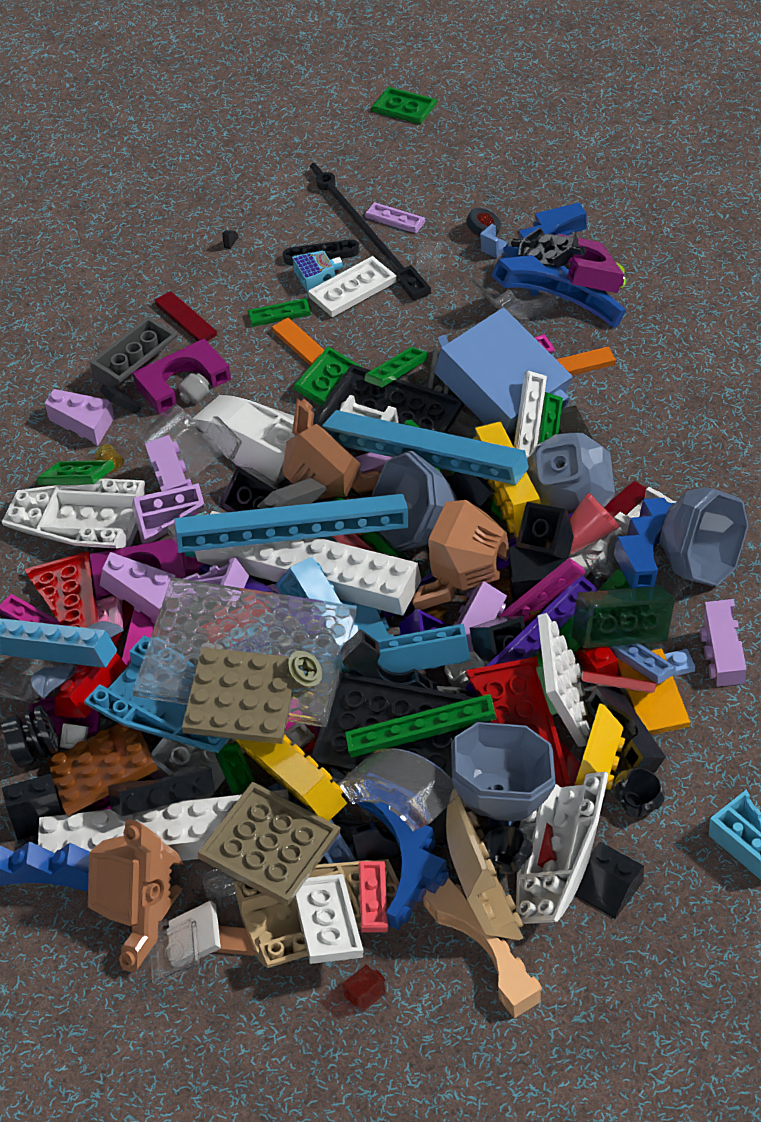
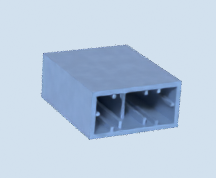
[434,307,573,437]

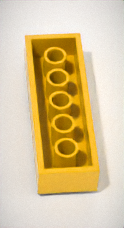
[473,421,540,540]
[235,734,347,821]

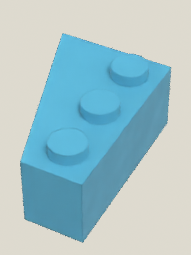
[709,790,761,880]

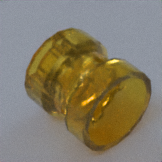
[95,444,124,474]

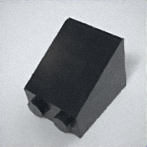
[508,546,567,608]
[2,773,63,840]

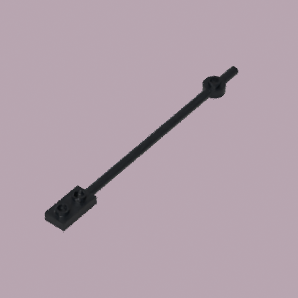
[310,163,431,301]

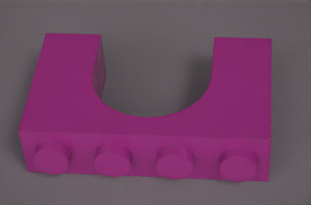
[557,234,625,293]
[132,339,231,414]
[90,538,186,601]

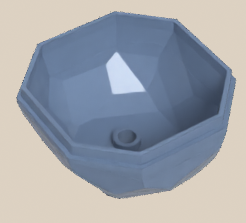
[526,433,615,514]
[371,451,457,552]
[659,487,749,587]
[451,722,556,821]

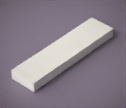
[514,371,547,458]

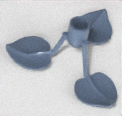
[31,621,124,699]

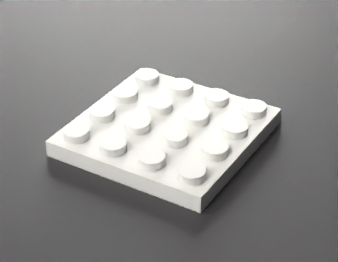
[538,613,590,747]

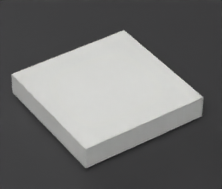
[169,900,221,968]

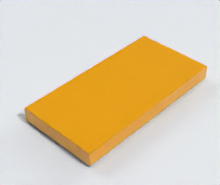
[617,648,691,735]

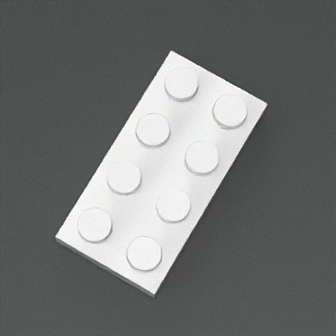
[308,256,397,317]
[294,874,363,964]

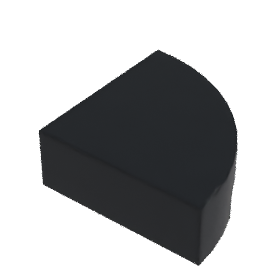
[222,230,239,249]

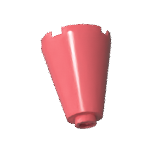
[570,492,620,555]

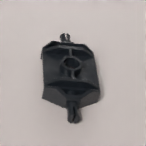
[511,228,586,267]

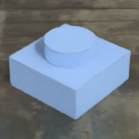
[664,649,695,676]

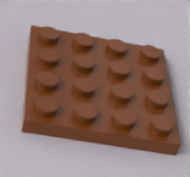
[47,723,158,816]

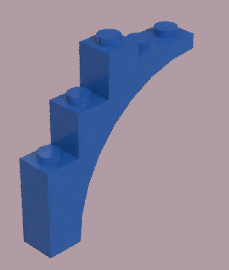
[501,202,587,296]
[491,255,626,328]
[614,498,675,590]
[355,773,449,930]
[0,841,89,892]

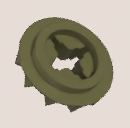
[285,651,322,689]

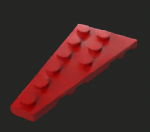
[24,551,98,628]
[465,657,571,787]

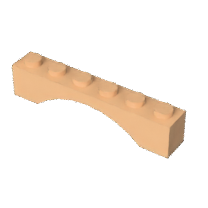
[423,877,542,1018]

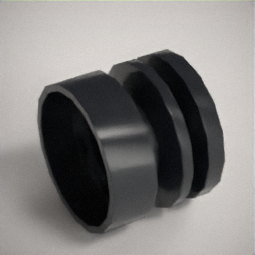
[1,705,60,768]

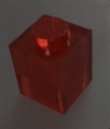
[342,964,386,1013]

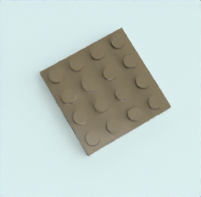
[182,647,295,744]
[198,782,340,906]

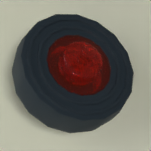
[466,208,501,236]

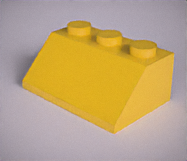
[575,703,625,790]

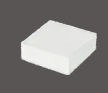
[60,723,89,749]

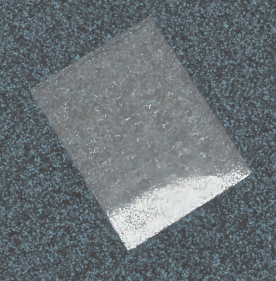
[133,577,357,727]

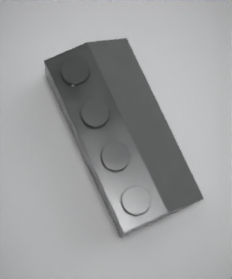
[90,316,178,387]

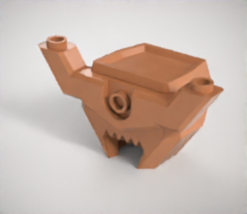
[282,398,380,503]
[411,500,509,610]
[88,819,184,973]

